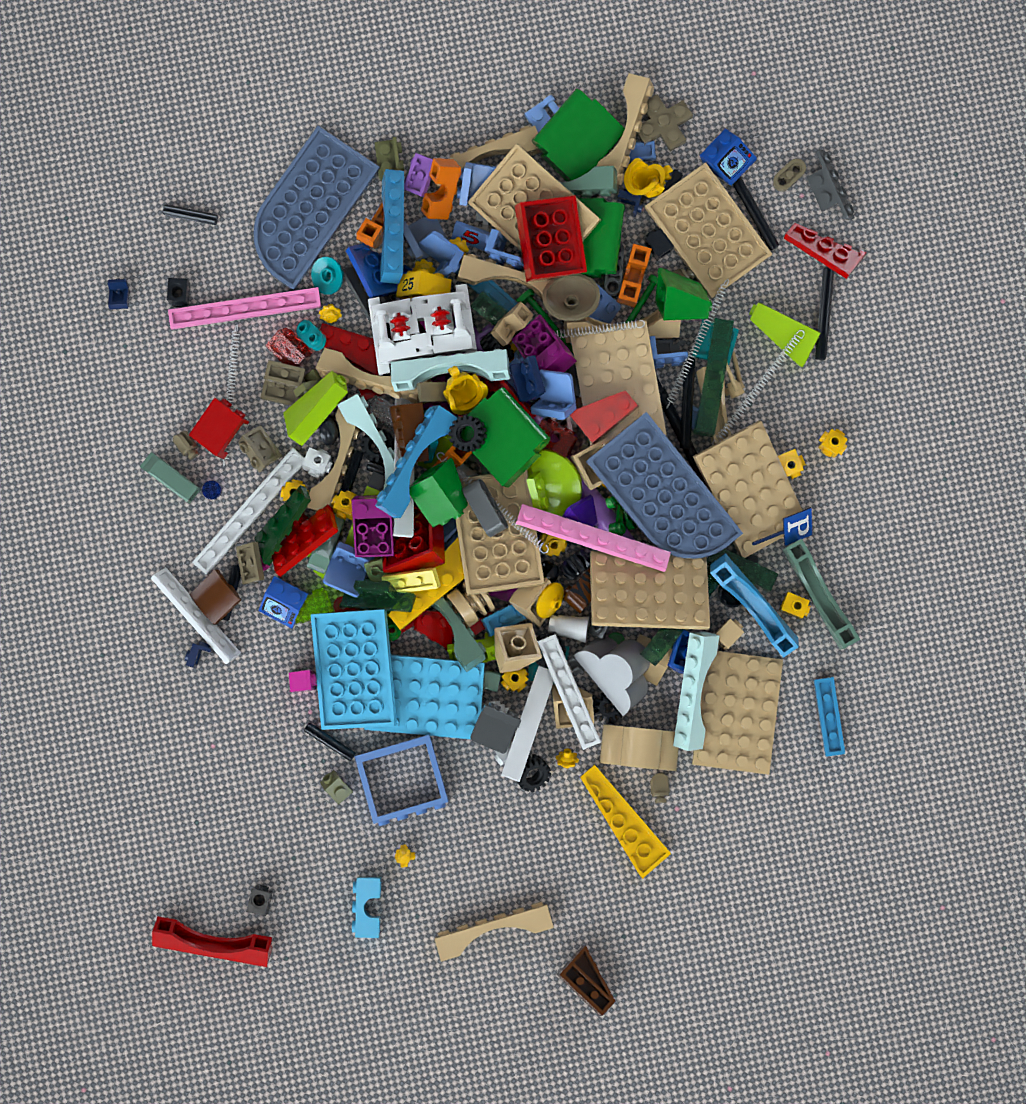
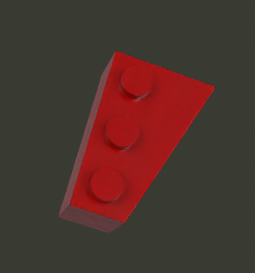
[570,390,639,444]

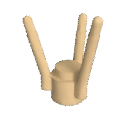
[723,351,745,399]

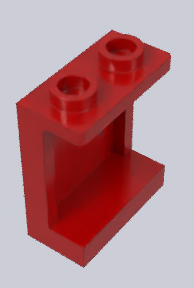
[189,397,249,459]

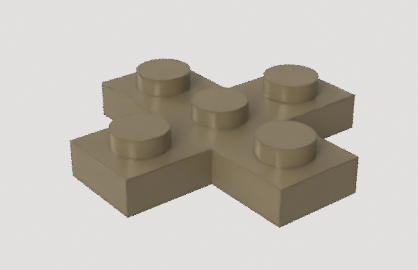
[637,94,693,152]

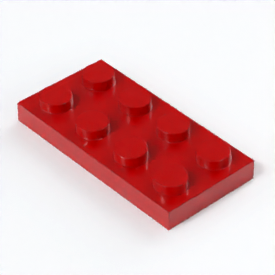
[272,504,338,577]

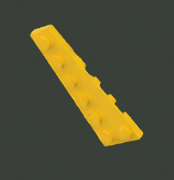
[388,537,464,631]
[580,765,671,879]

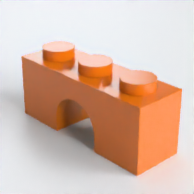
[421,158,461,220]
[617,243,652,307]

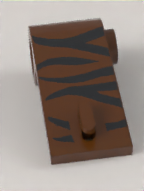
[563,568,591,614]

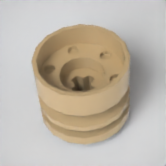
[445,582,495,627]

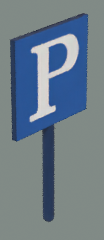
[752,507,812,546]

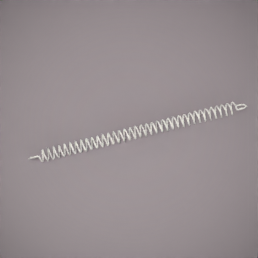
[666,279,729,409]
[508,320,645,345]
[223,325,240,466]
[712,330,805,445]
[437,452,549,553]

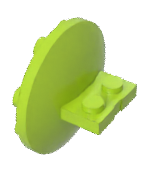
[526,449,582,517]

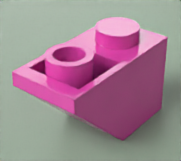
[289,670,317,692]

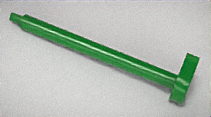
[625,274,657,323]
[516,289,574,355]

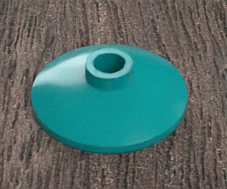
[311,257,343,295]

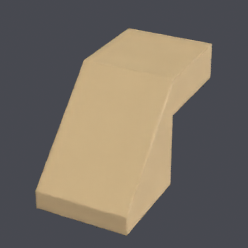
[491,301,533,346]

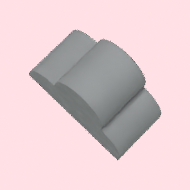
[574,637,650,716]

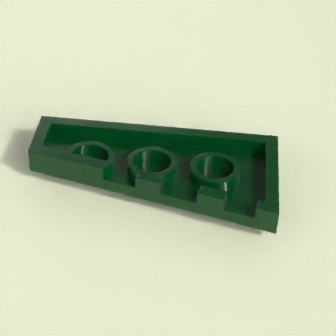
[254,485,311,566]

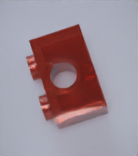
[539,418,578,458]

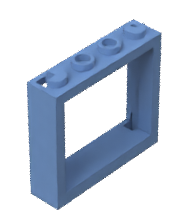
[354,735,449,826]

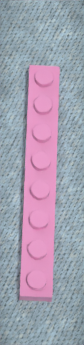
[168,287,321,330]
[516,504,671,572]

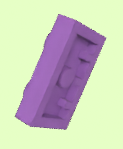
[404,153,433,197]

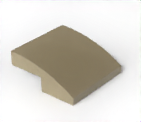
[260,360,306,406]

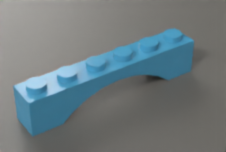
[380,169,404,284]
[375,405,457,518]
[710,553,799,658]

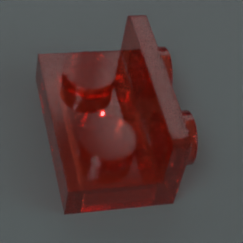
[265,328,312,367]

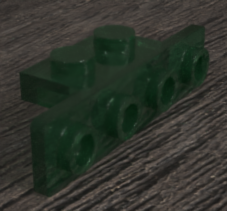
[341,579,416,612]

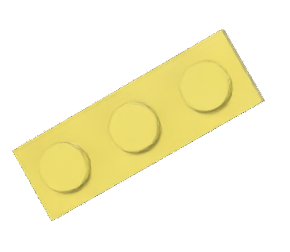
[381,567,441,595]

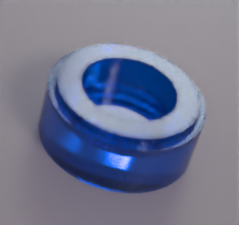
[202,480,222,500]

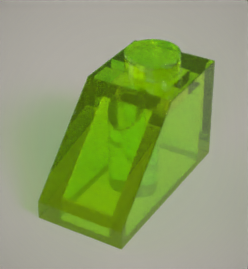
[295,588,335,624]

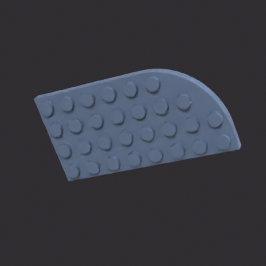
[254,126,380,291]
[586,412,743,559]

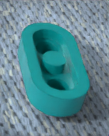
[296,320,326,351]

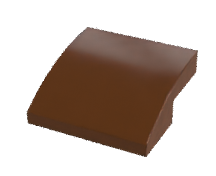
[189,569,241,625]

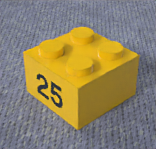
[396,269,452,300]

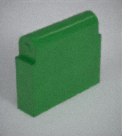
[532,89,625,182]
[578,198,625,278]
[461,387,550,488]

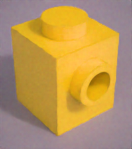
[779,592,811,619]

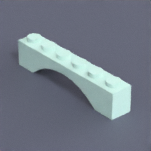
[391,349,510,392]
[338,394,394,490]
[673,631,719,751]

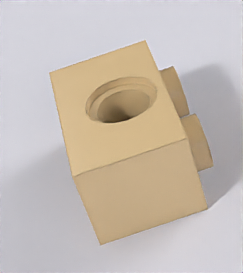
[714,619,744,650]

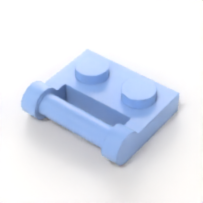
[524,95,559,132]

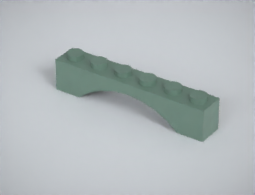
[561,166,617,197]
[782,539,860,650]
[432,597,486,672]

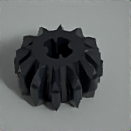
[560,549,590,580]
[593,692,623,724]

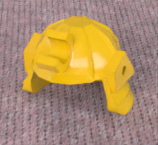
[624,158,673,198]
[443,366,488,415]

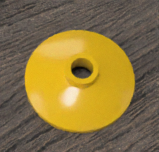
[536,582,564,619]

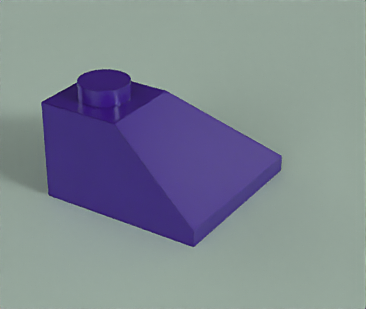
[562,494,598,527]

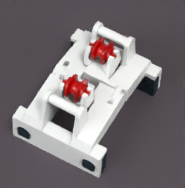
[368,284,477,376]

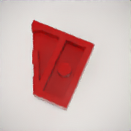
[414,611,453,650]

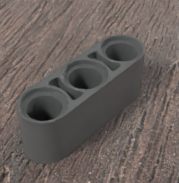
[603,242,624,298]
[462,478,508,537]

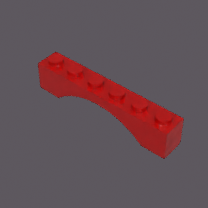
[152,916,272,967]

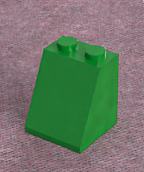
[655,268,712,320]
[409,458,468,527]

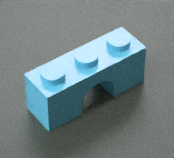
[352,877,381,938]

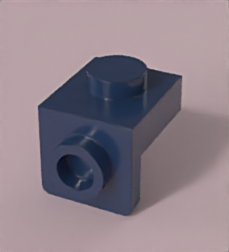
[617,189,644,218]
[107,279,130,310]
[185,641,214,668]

